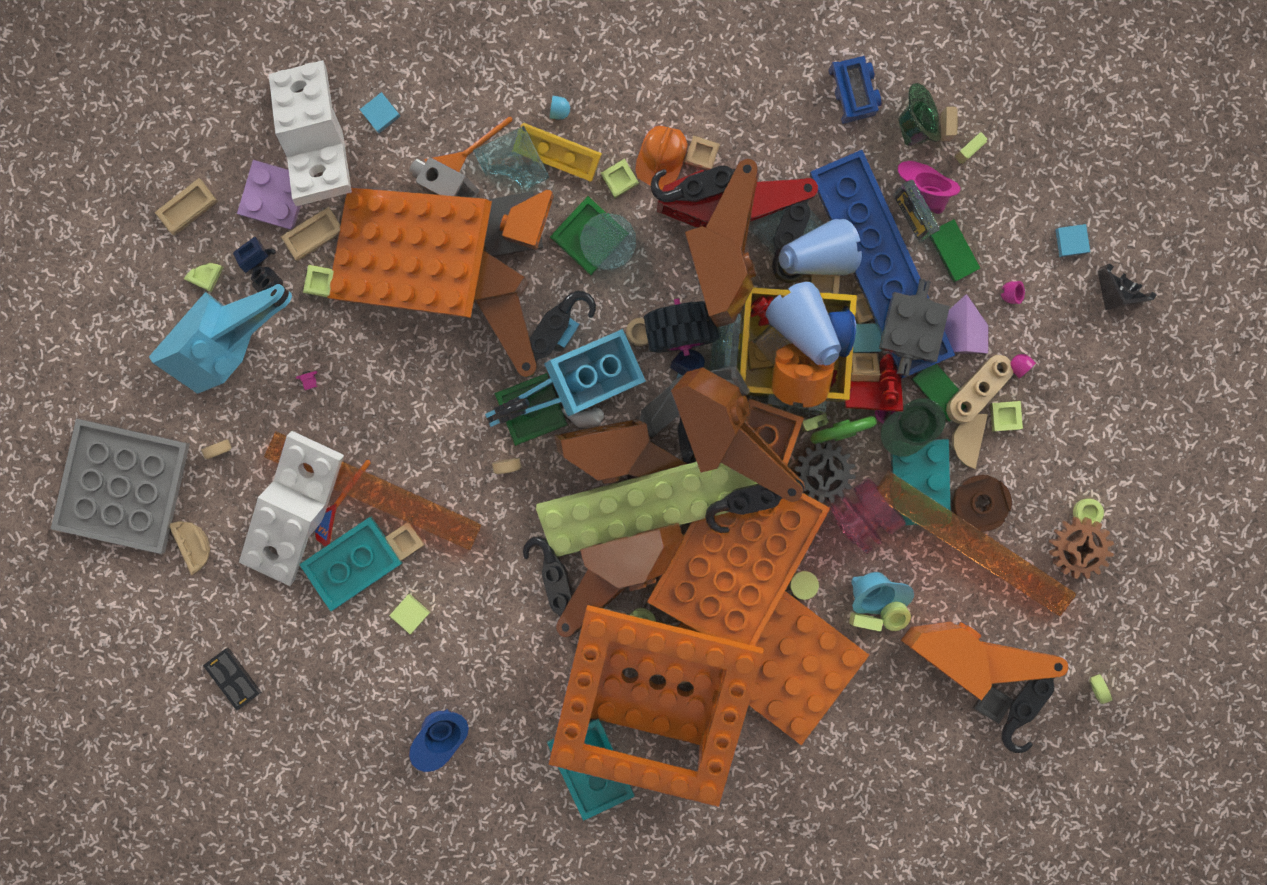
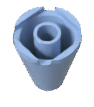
[779,219,862,276]
[766,282,841,365]

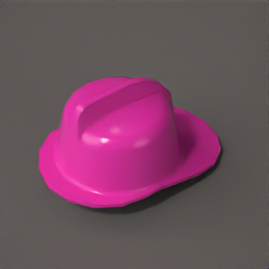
[898,161,960,214]

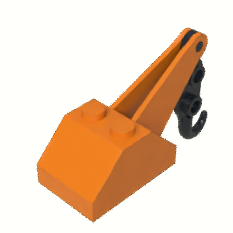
[901,622,1068,753]

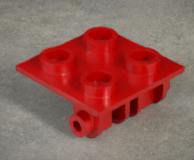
[845,354,903,412]

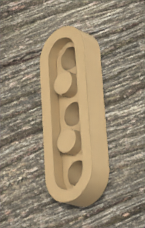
[946,355,1013,424]

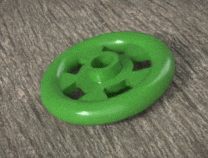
[810,416,877,444]

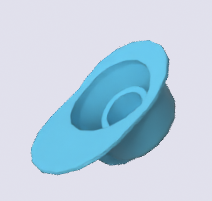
[851,572,914,614]

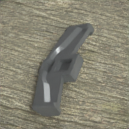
[640,366,750,438]

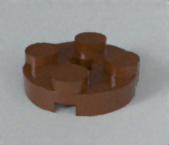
[953,475,1012,532]

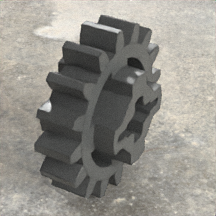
[793,442,856,503]

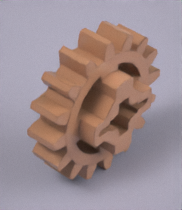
[1049,517,1114,579]

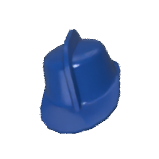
[828,306,856,358]
[409,709,469,772]

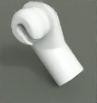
[561,407,604,428]

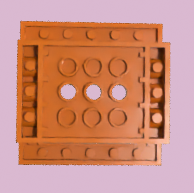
[548,605,763,807]

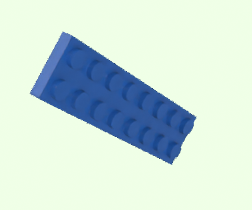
[809,150,955,379]

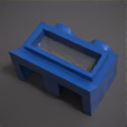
[829,56,882,124]

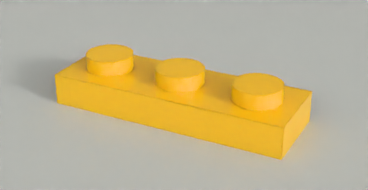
[513,123,602,182]

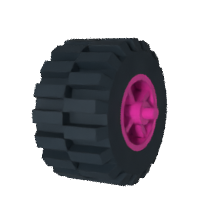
[643,298,720,356]

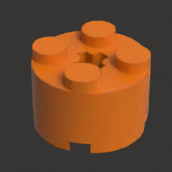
[772,343,835,407]

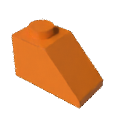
[500,190,554,250]

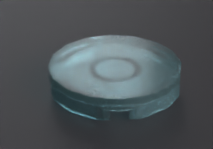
[580,213,636,270]

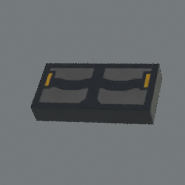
[203,648,262,711]

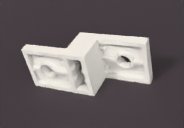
[269,60,352,206]
[239,431,344,586]

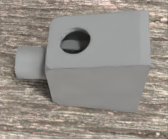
[409,158,480,198]

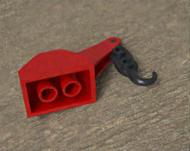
[657,170,818,283]

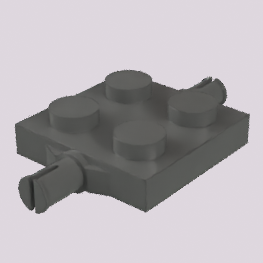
[879,279,950,377]

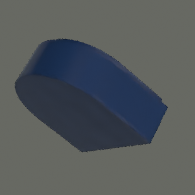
[670,349,705,376]

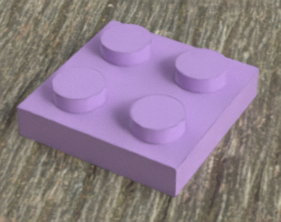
[237,160,301,230]

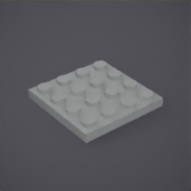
[51,419,190,554]

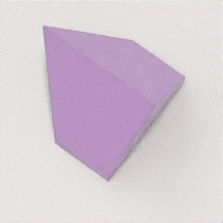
[944,294,988,354]

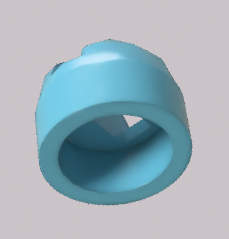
[550,96,570,120]

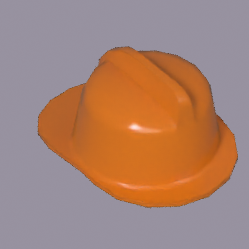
[635,125,688,190]

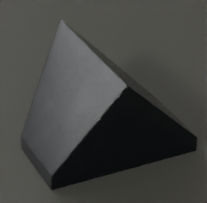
[1098,263,1157,310]

